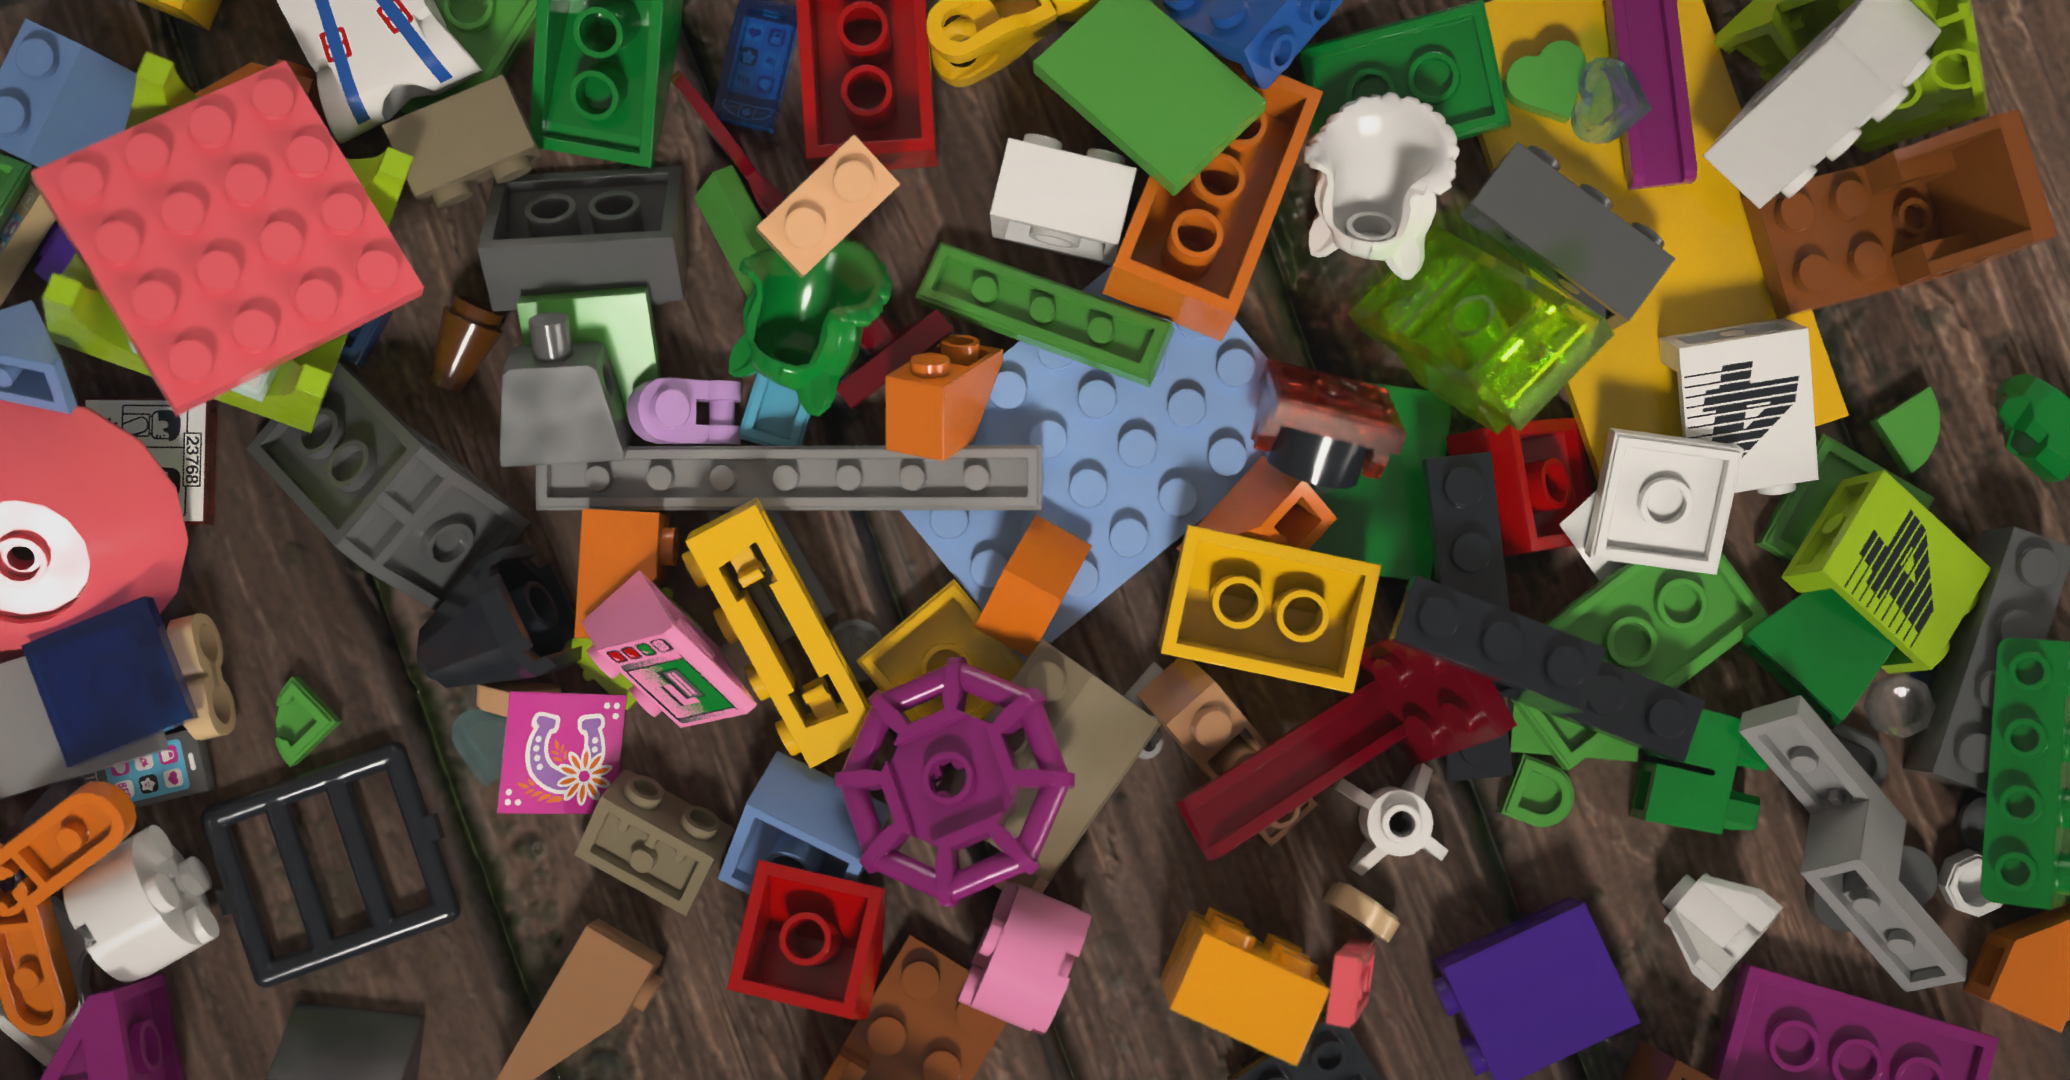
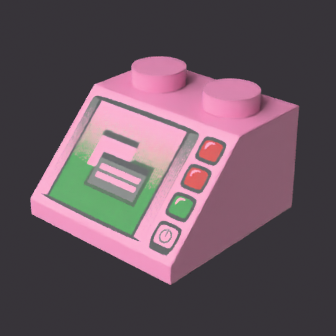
[581,570,757,728]

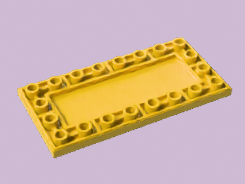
[1477,0,1849,484]

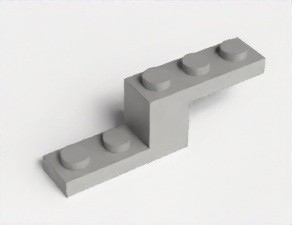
[1739,695,1968,992]

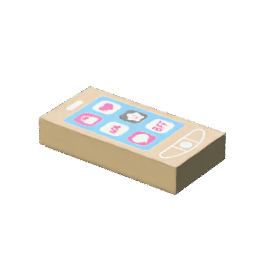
[0,184,56,307]

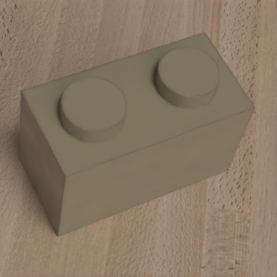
[382,74,542,209]

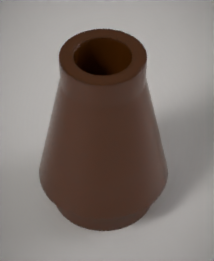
[428,294,504,394]

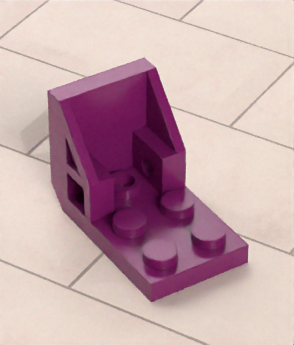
[41,972,184,1080]

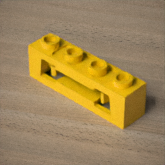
[682,497,870,769]

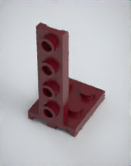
[1175,635,1517,861]

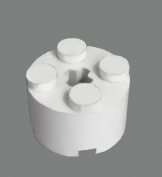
[63,825,220,984]

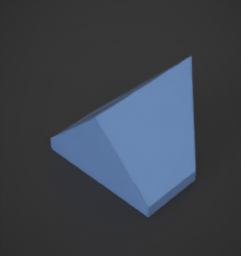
[0,300,77,414]

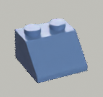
[0,18,137,168]
[718,751,891,895]

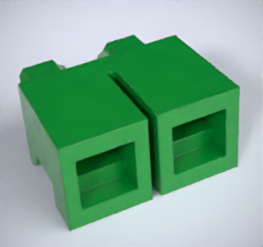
[1628,709,1768,835]

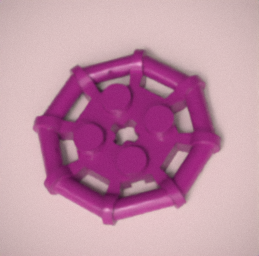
[834,657,1075,907]

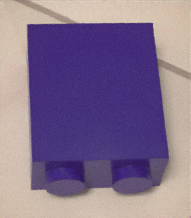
[1431,896,1641,1080]

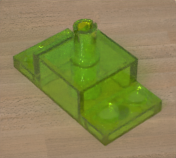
[1348,225,1614,435]

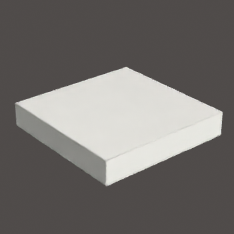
[1584,427,1744,575]

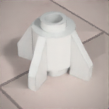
[1333,763,1449,876]
[1662,873,1783,991]

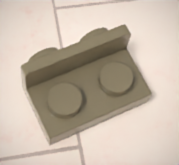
[574,770,734,916]

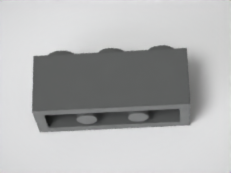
[1460,142,1676,330]

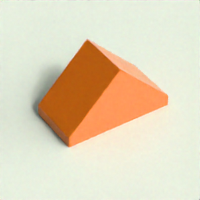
[974,515,1092,657]

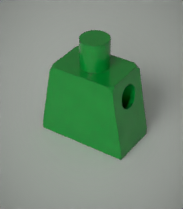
[1739,588,1895,731]

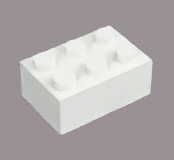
[1703,0,1942,209]

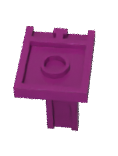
[1605,0,1697,190]

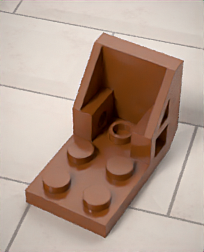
[1741,109,2057,319]
[822,932,1007,1080]

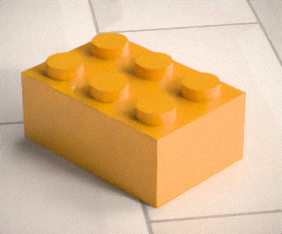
[1159,907,1330,1066]

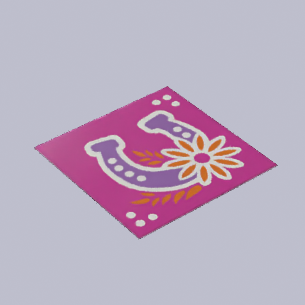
[497,691,627,814]

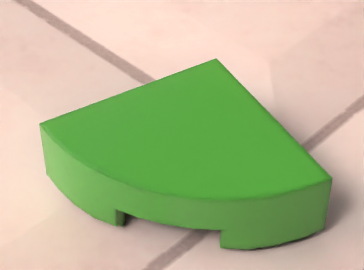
[1869,386,1940,475]
[275,676,343,767]

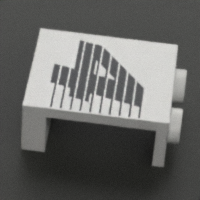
[1659,318,1819,495]

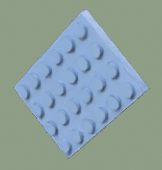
[900,265,1300,662]

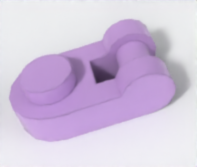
[627,377,741,446]

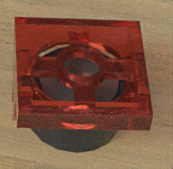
[1251,359,1407,489]

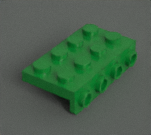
[1980,638,2070,910]

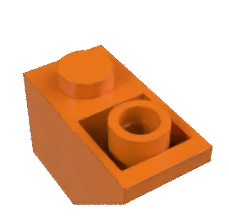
[885,335,1003,461]
[1176,455,1337,552]
[1963,903,2070,1033]

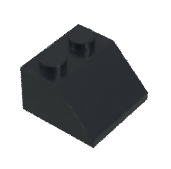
[266,1001,426,1080]

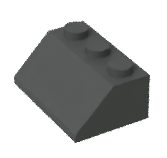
[477,165,689,312]

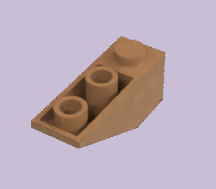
[1136,657,1318,847]

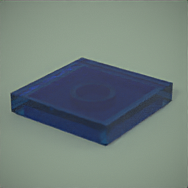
[21,596,199,768]

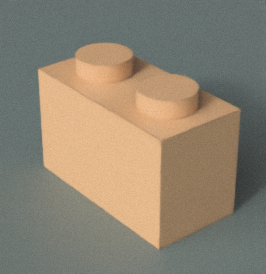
[756,135,900,278]

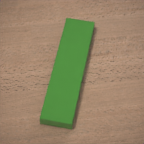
[915,241,1175,387]

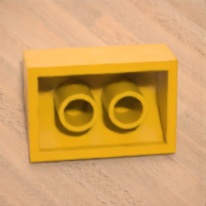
[1159,524,1381,693]

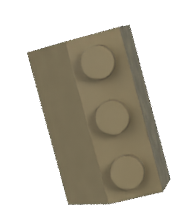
[937,639,1161,882]

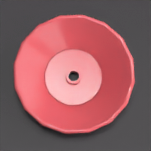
[0,400,189,663]

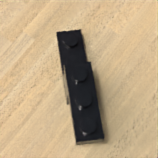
[1422,452,1513,782]
[1388,575,1706,762]

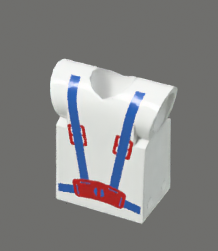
[277,0,484,144]

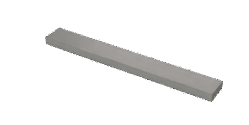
[536,445,1043,511]

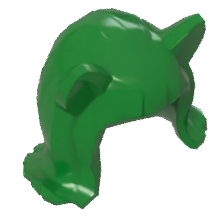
[729,236,892,416]

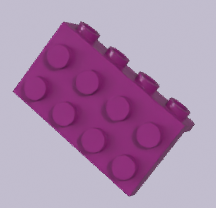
[1711,962,2000,1080]

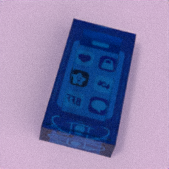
[712,0,798,134]

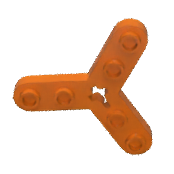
[0,781,137,1037]

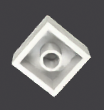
[990,134,1137,266]

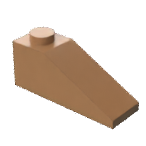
[496,918,664,1080]

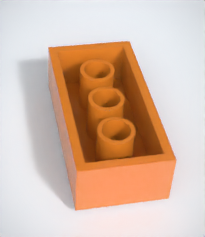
[1102,53,1323,342]

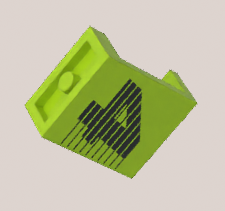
[1781,470,1992,674]

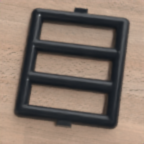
[200,741,461,988]

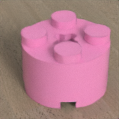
[958,880,1092,1035]

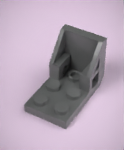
[246,360,531,611]

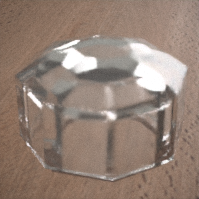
[1863,674,1936,738]

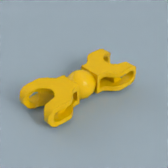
[926,0,1100,87]

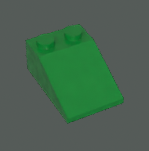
[530,0,683,168]

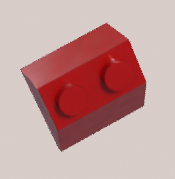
[1445,417,1593,557]
[727,860,886,1020]

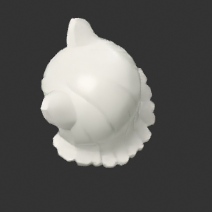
[1304,92,1460,280]

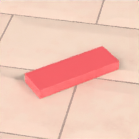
[1326,937,1377,1028]

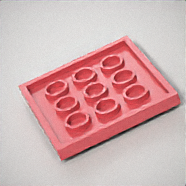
[31,61,424,416]

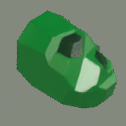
[1994,373,2070,483]

